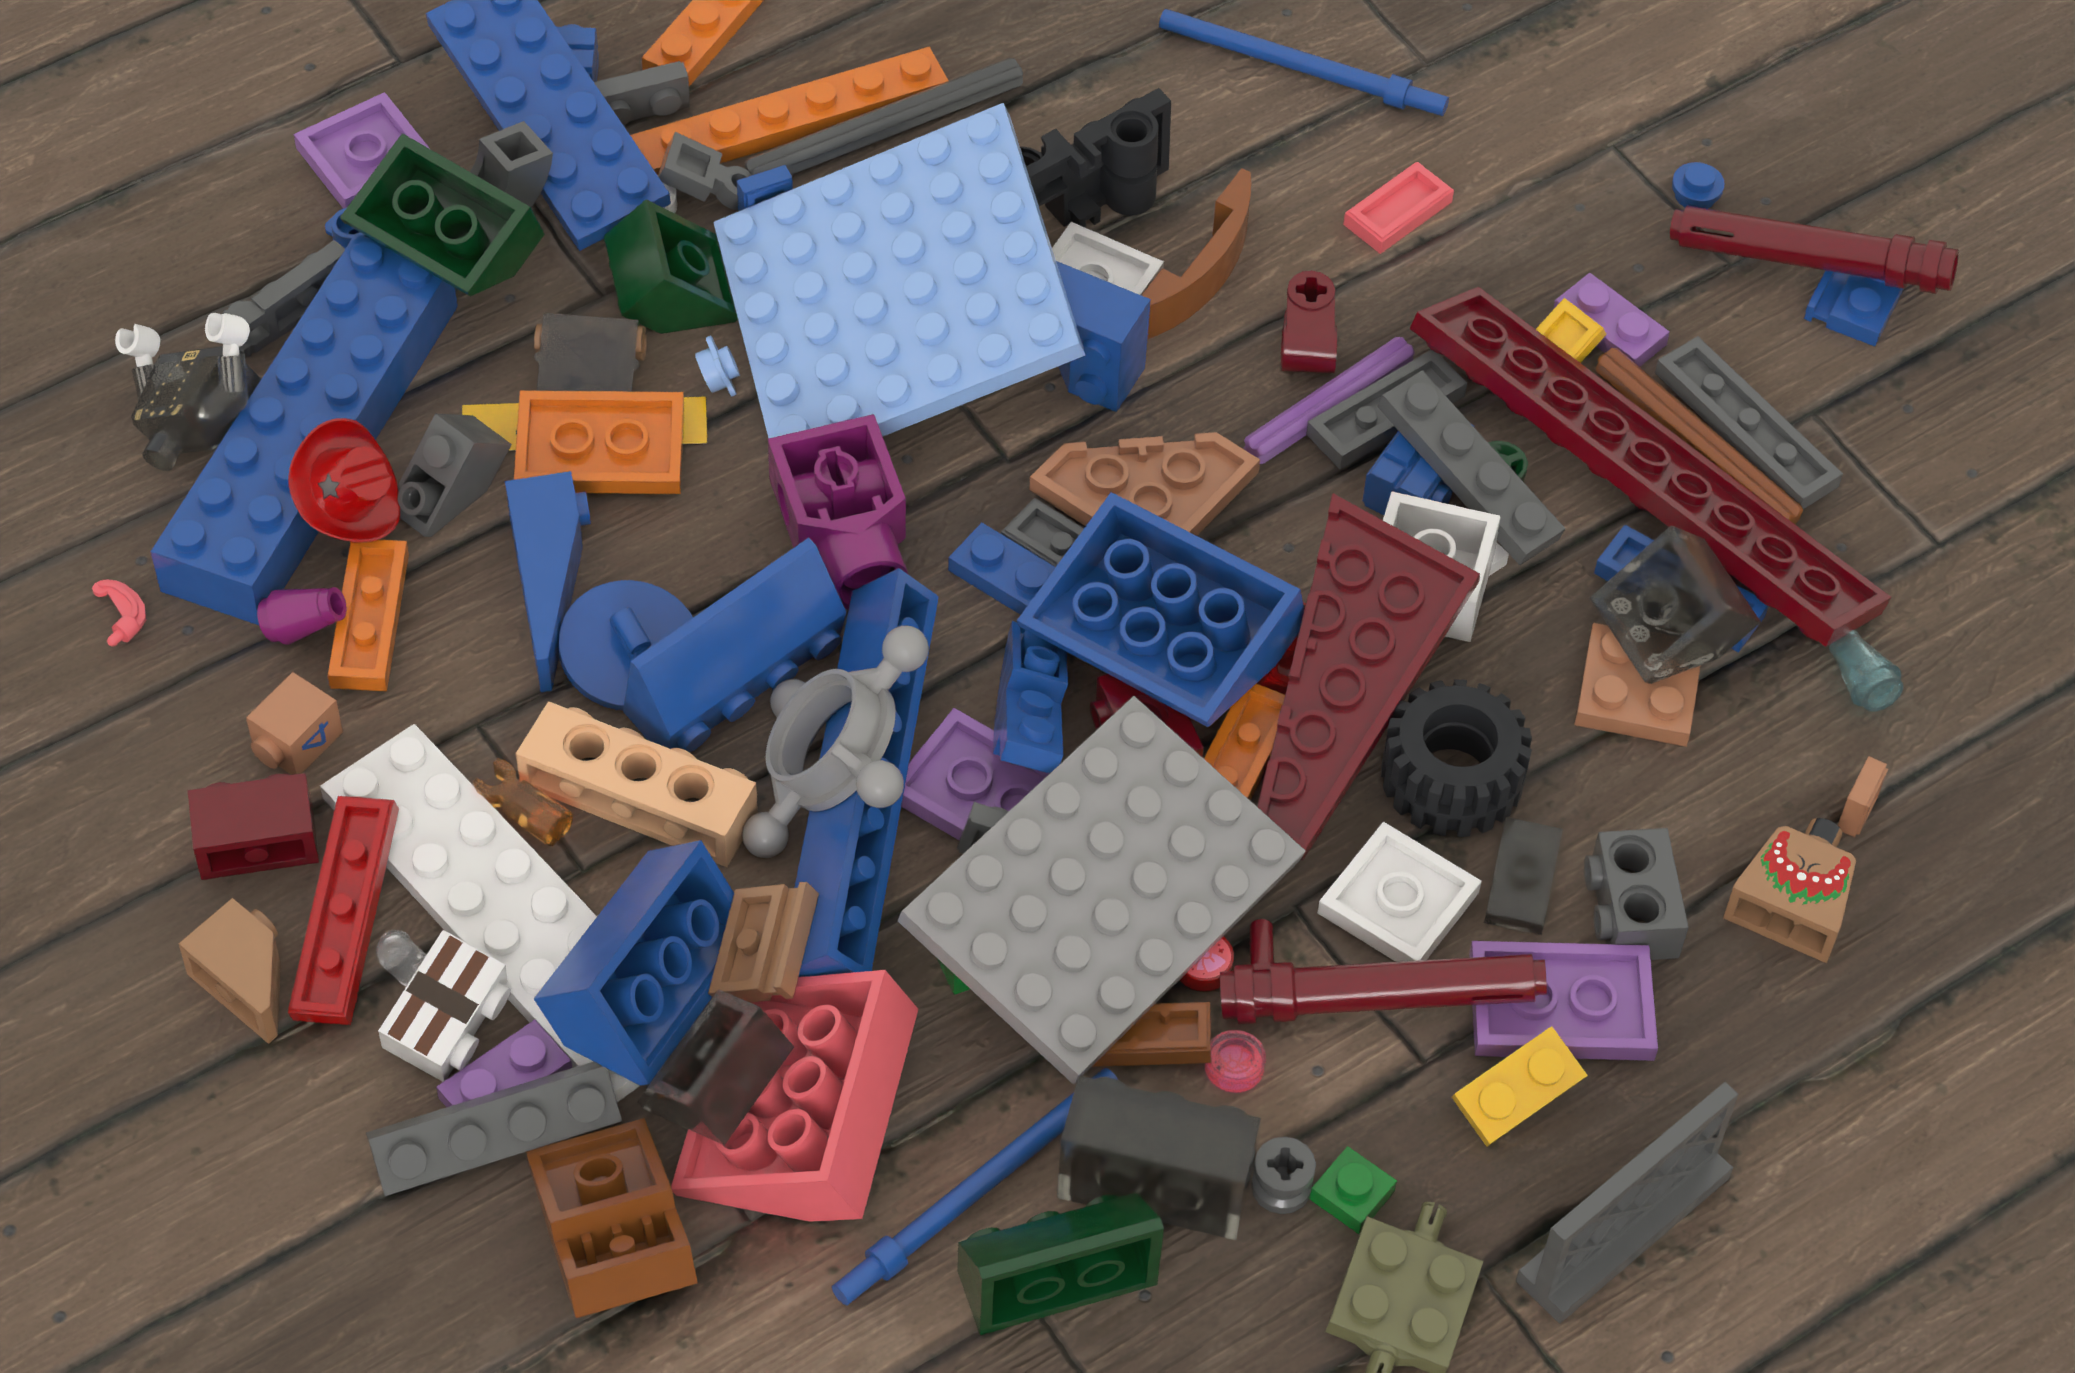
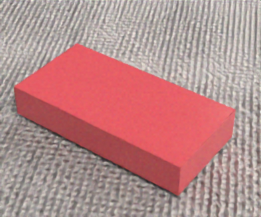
[1343,162,1454,254]

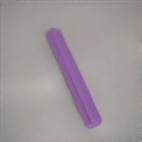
[1243,337,1415,464]

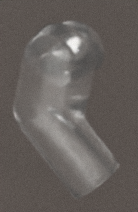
[376,929,426,986]

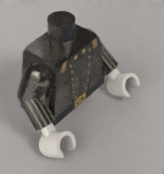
[115,313,261,471]

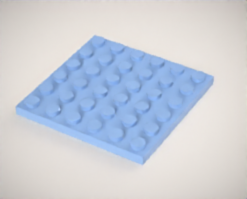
[713,103,1085,438]

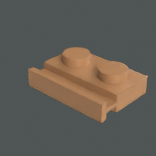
[708,882,819,1005]

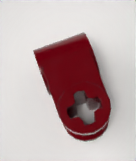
[1281,270,1337,373]

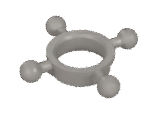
[742,625,929,858]

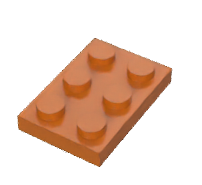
[514,390,684,494]

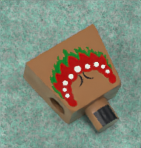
[1723,818,1856,963]

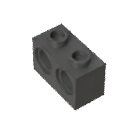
[1584,828,1689,960]

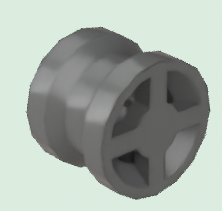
[1251,1137,1316,1214]

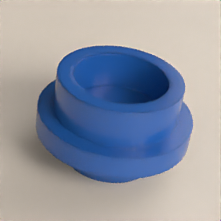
[1672,162,1725,209]

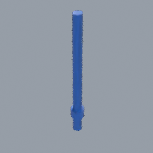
[1159,9,1449,117]
[831,1068,1120,1306]

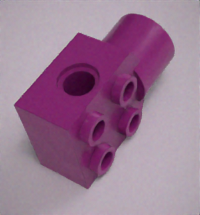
[768,414,909,610]

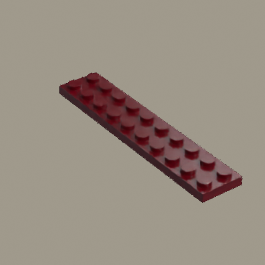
[1410,286,1891,647]

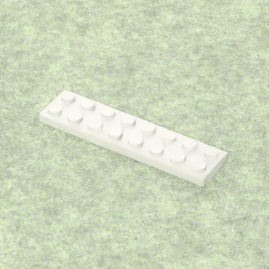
[320,724,704,1102]

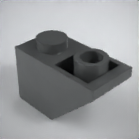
[398,413,512,537]

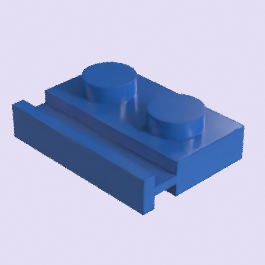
[1804,270,1904,346]

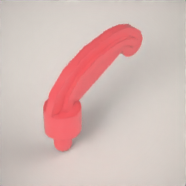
[92,579,147,647]

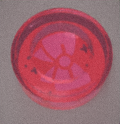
[1205,1030,1266,1093]

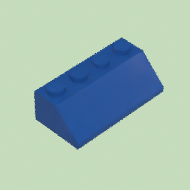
[623,538,846,753]
[534,840,734,1086]

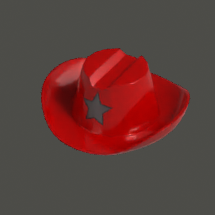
[288,418,400,543]

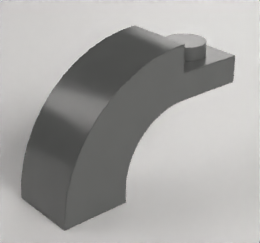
[470,121,553,208]

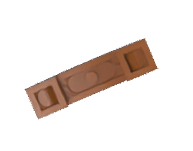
[1141,168,1252,339]

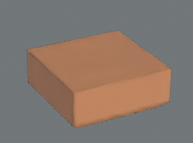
[1838,756,1888,838]

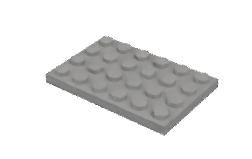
[898,696,1306,1085]

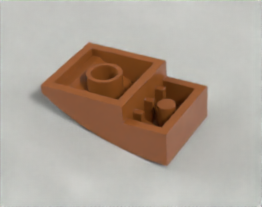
[526,1118,698,1318]

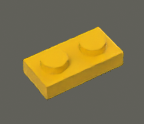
[1451,1026,1588,1147]

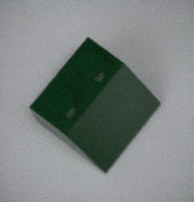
[604,199,738,334]

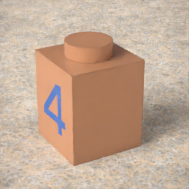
[246,672,343,775]

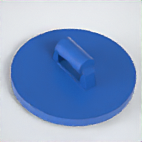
[558,580,693,711]

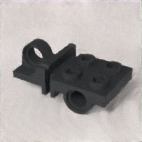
[1020,88,1171,228]

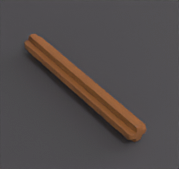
[1596,348,1803,525]

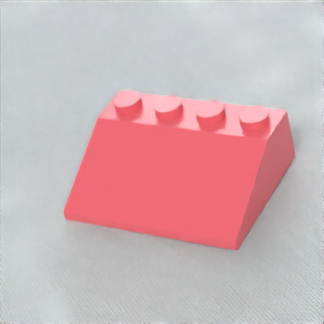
[671,970,919,1222]

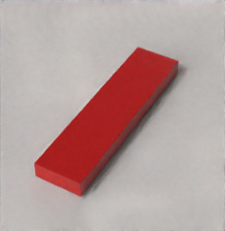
[288,796,399,1025]

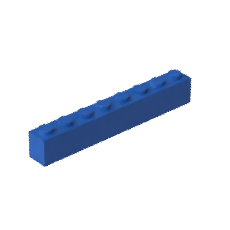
[794,568,939,977]

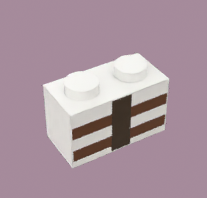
[378,930,511,1082]

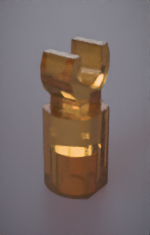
[473,758,573,847]

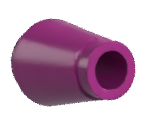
[257,587,347,645]

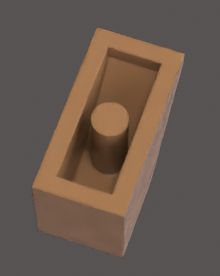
[178,898,281,1044]

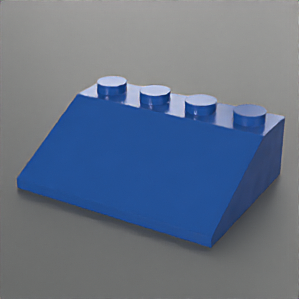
[1017,492,1304,727]

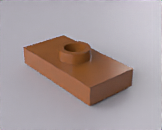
[1092,1002,1212,1067]

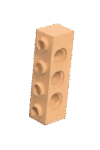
[516,701,758,867]

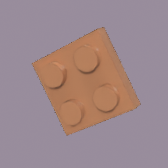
[1574,623,1703,747]

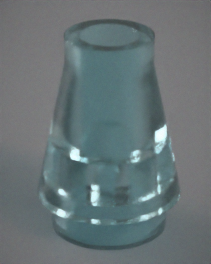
[1829,630,1903,712]

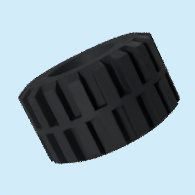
[1381,679,1532,837]

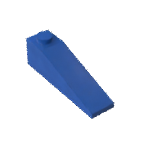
[505,471,591,692]

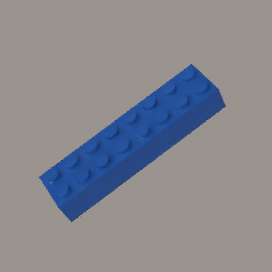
[150,234,458,625]

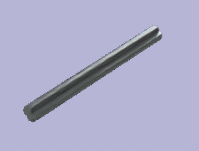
[745,58,1023,175]

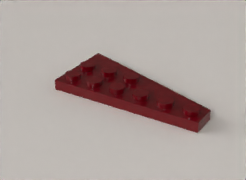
[1257,493,1480,861]

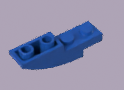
[993,621,1068,774]

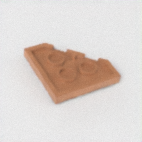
[1029,432,1260,536]

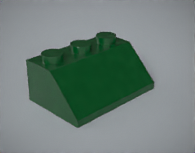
[340,133,545,297]
[957,1193,1164,1335]

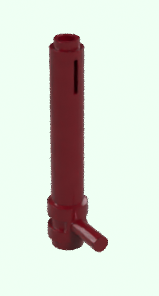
[1670,206,1959,294]
[1220,919,1547,1024]

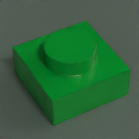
[1309,1146,1397,1234]

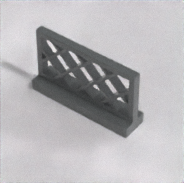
[1516,1082,1739,1324]

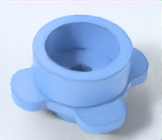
[695,335,740,397]

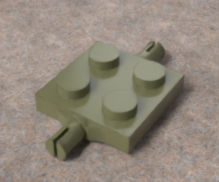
[1325,1202,1484,1373]

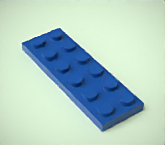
[426,0,671,251]

